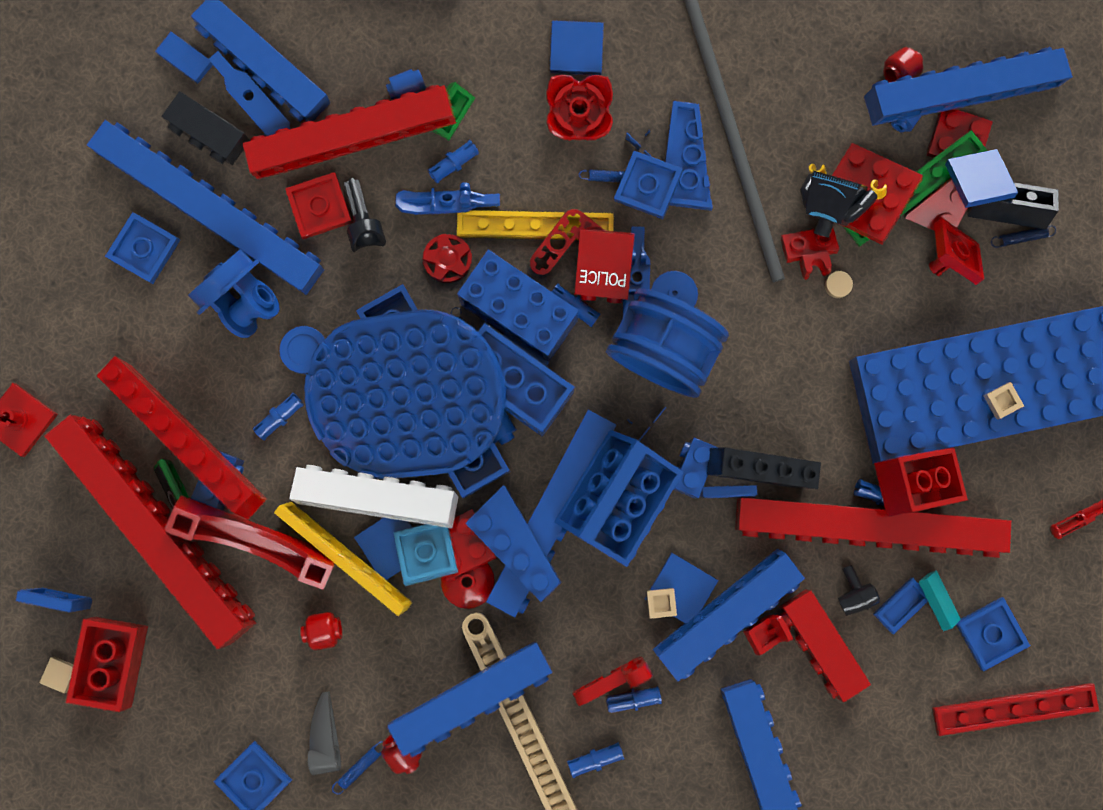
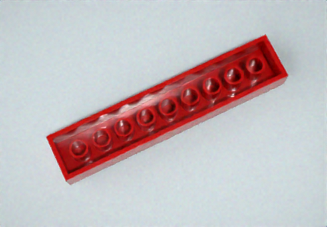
[45,415,256,650]

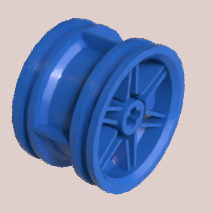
[606,289,729,398]

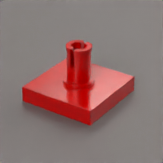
[929,218,984,285]
[0,383,58,457]

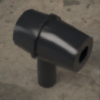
[838,565,880,616]

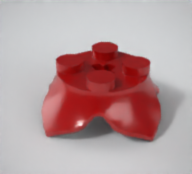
[546,75,613,140]

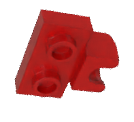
[781,227,839,280]

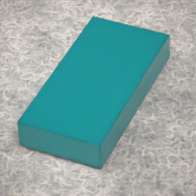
[919,570,961,631]

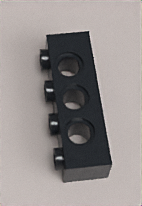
[707,447,821,489]

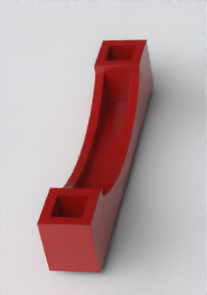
[164,495,334,590]

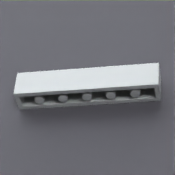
[289,465,458,528]

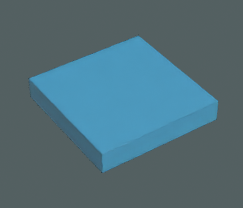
[393,524,458,586]

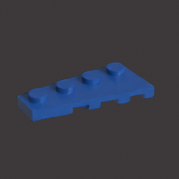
[665,101,713,211]
[466,485,562,602]

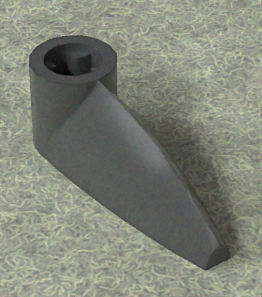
[308,691,341,776]

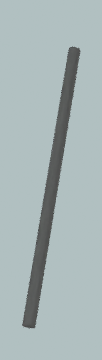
[684,0,785,283]

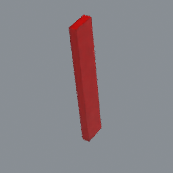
[932,683,1099,736]

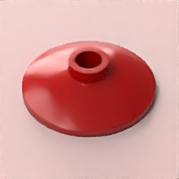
[441,563,495,609]

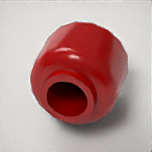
[883,47,923,83]
[300,612,343,650]
[381,734,422,774]

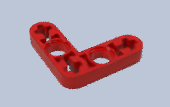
[530,209,606,275]
[572,656,653,706]

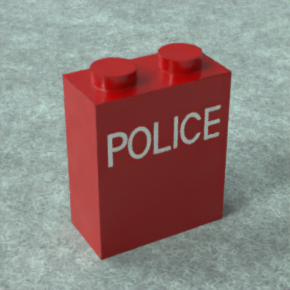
[575,228,635,303]

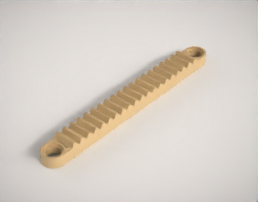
[462,612,578,810]

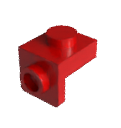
[743,615,793,655]

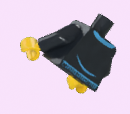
[800,164,887,238]

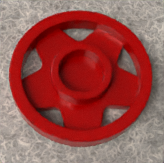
[423,234,472,283]

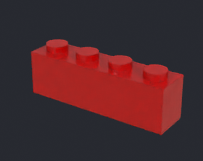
[779,589,871,702]

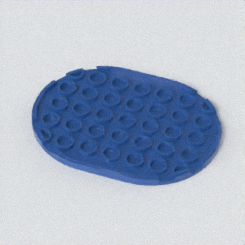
[304,310,506,479]

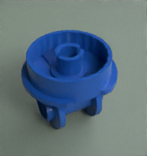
[188,249,279,338]

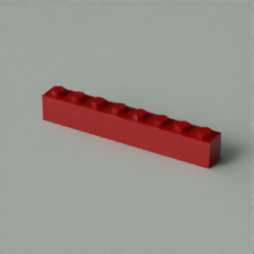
[243,85,456,179]
[96,356,267,520]

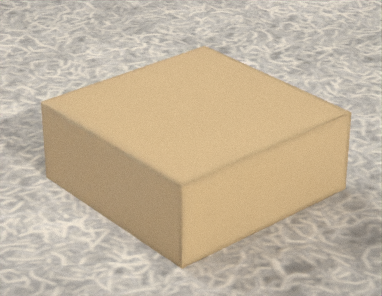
[983,382,1024,419]
[646,588,677,619]
[39,657,73,693]

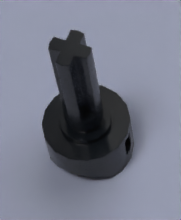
[344,178,386,252]

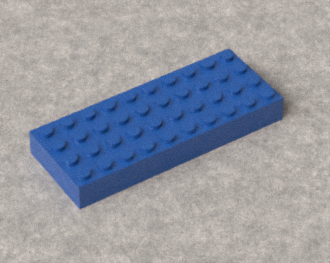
[849,306,1103,463]

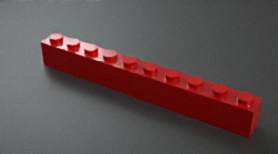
[735,498,1012,558]

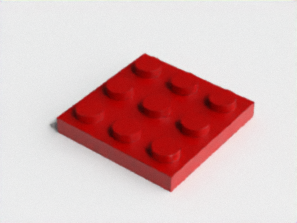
[832,143,923,245]

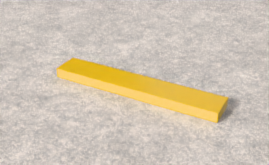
[457,210,614,240]
[274,502,412,616]

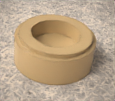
[825,271,853,298]

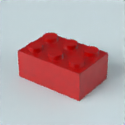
[874,447,968,517]
[66,617,148,712]

